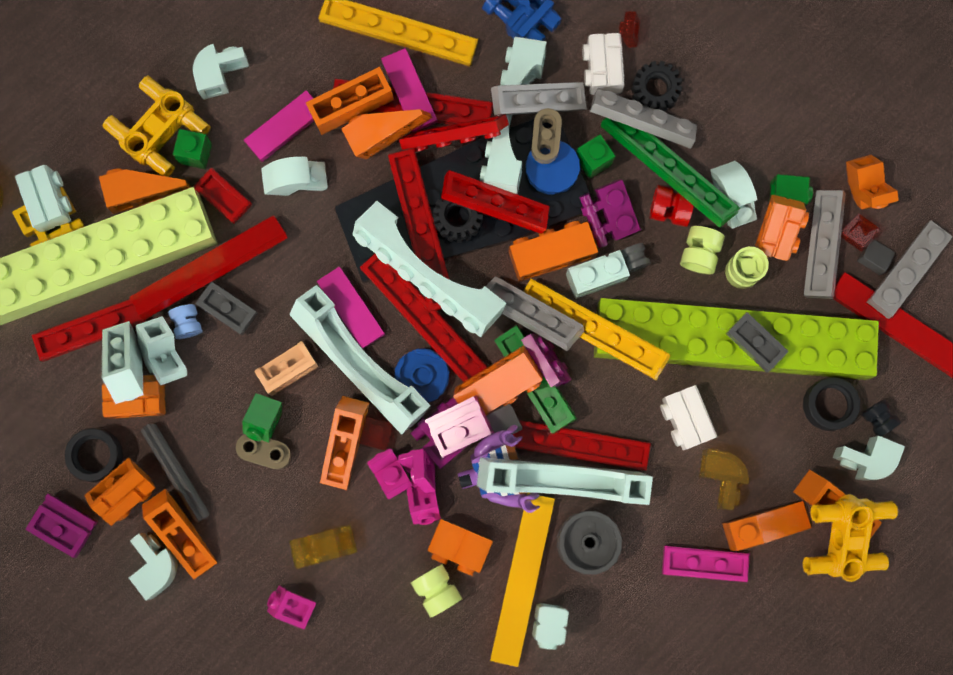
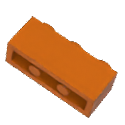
[305,67,394,135]
[509,221,598,282]
[453,345,543,415]

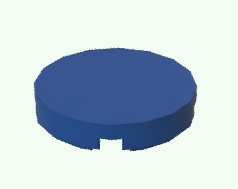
[526,141,580,195]
[394,348,449,403]

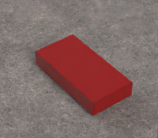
[193,168,252,224]

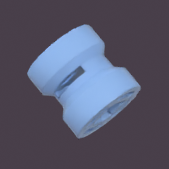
[168,304,203,339]

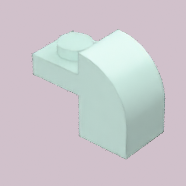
[193,44,249,100]
[261,157,328,196]
[710,161,757,229]
[136,316,187,385]
[833,436,905,481]
[129,533,178,601]

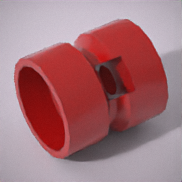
[649,184,694,227]

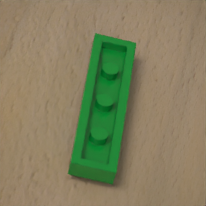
[494,325,577,434]

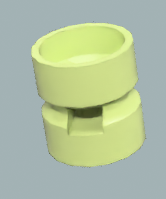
[680,226,725,274]
[725,246,769,289]
[411,564,462,618]

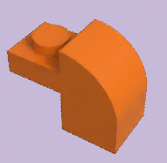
[846,155,898,210]

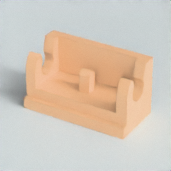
[255,341,319,396]

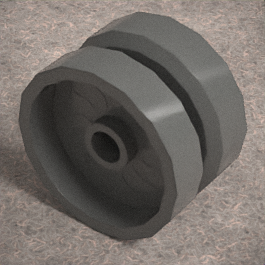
[556,511,622,575]

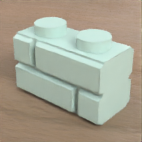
[15,165,72,232]
[566,250,630,299]
[532,603,568,650]

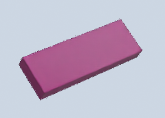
[381,48,438,133]
[244,90,314,162]
[317,266,385,349]
[662,546,749,582]

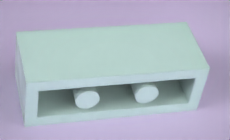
[102,321,144,404]

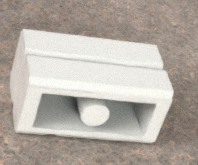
[582,33,624,95]
[660,385,718,450]

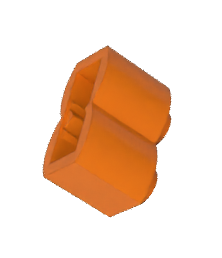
[427,519,493,576]

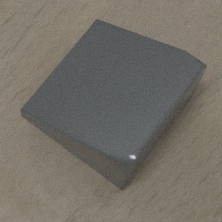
[857,238,895,275]
[486,403,522,435]

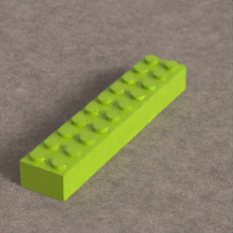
[594,298,879,380]

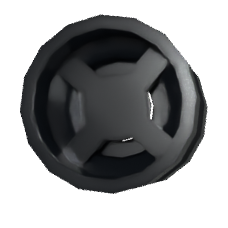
[861,399,901,436]

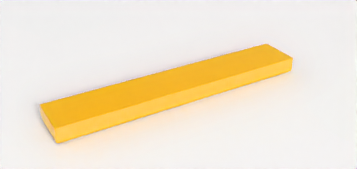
[319,0,478,66]
[523,279,671,380]
[490,493,555,667]

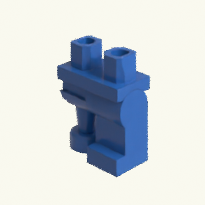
[482,0,562,41]

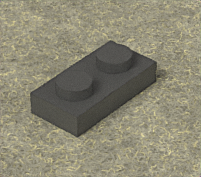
[195,282,258,335]
[726,312,789,373]

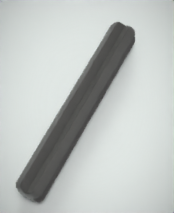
[141,423,209,522]

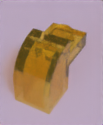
[699,449,749,511]
[289,525,357,569]

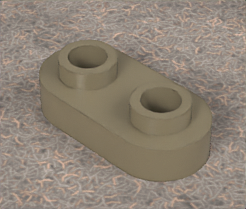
[531,108,562,164]
[236,434,292,470]

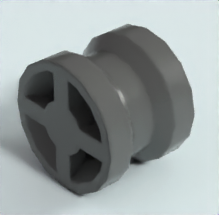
[621,243,651,273]

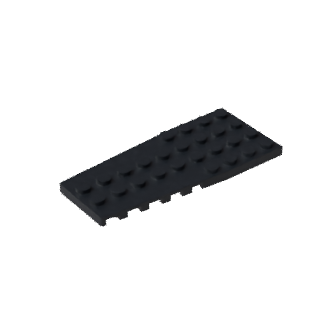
[335,119,593,283]

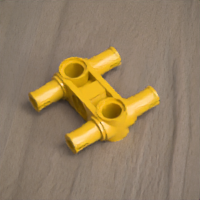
[103,75,211,177]
[803,494,898,582]

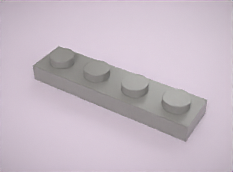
[491,82,587,116]
[590,88,697,148]
[804,190,846,299]
[867,220,953,319]
[486,276,584,351]

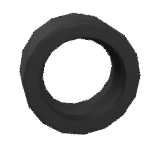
[803,377,860,431]
[64,428,123,482]

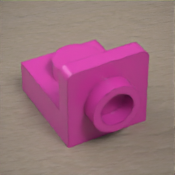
[367,449,413,500]
[398,449,436,494]
[406,481,441,525]
[267,585,316,629]

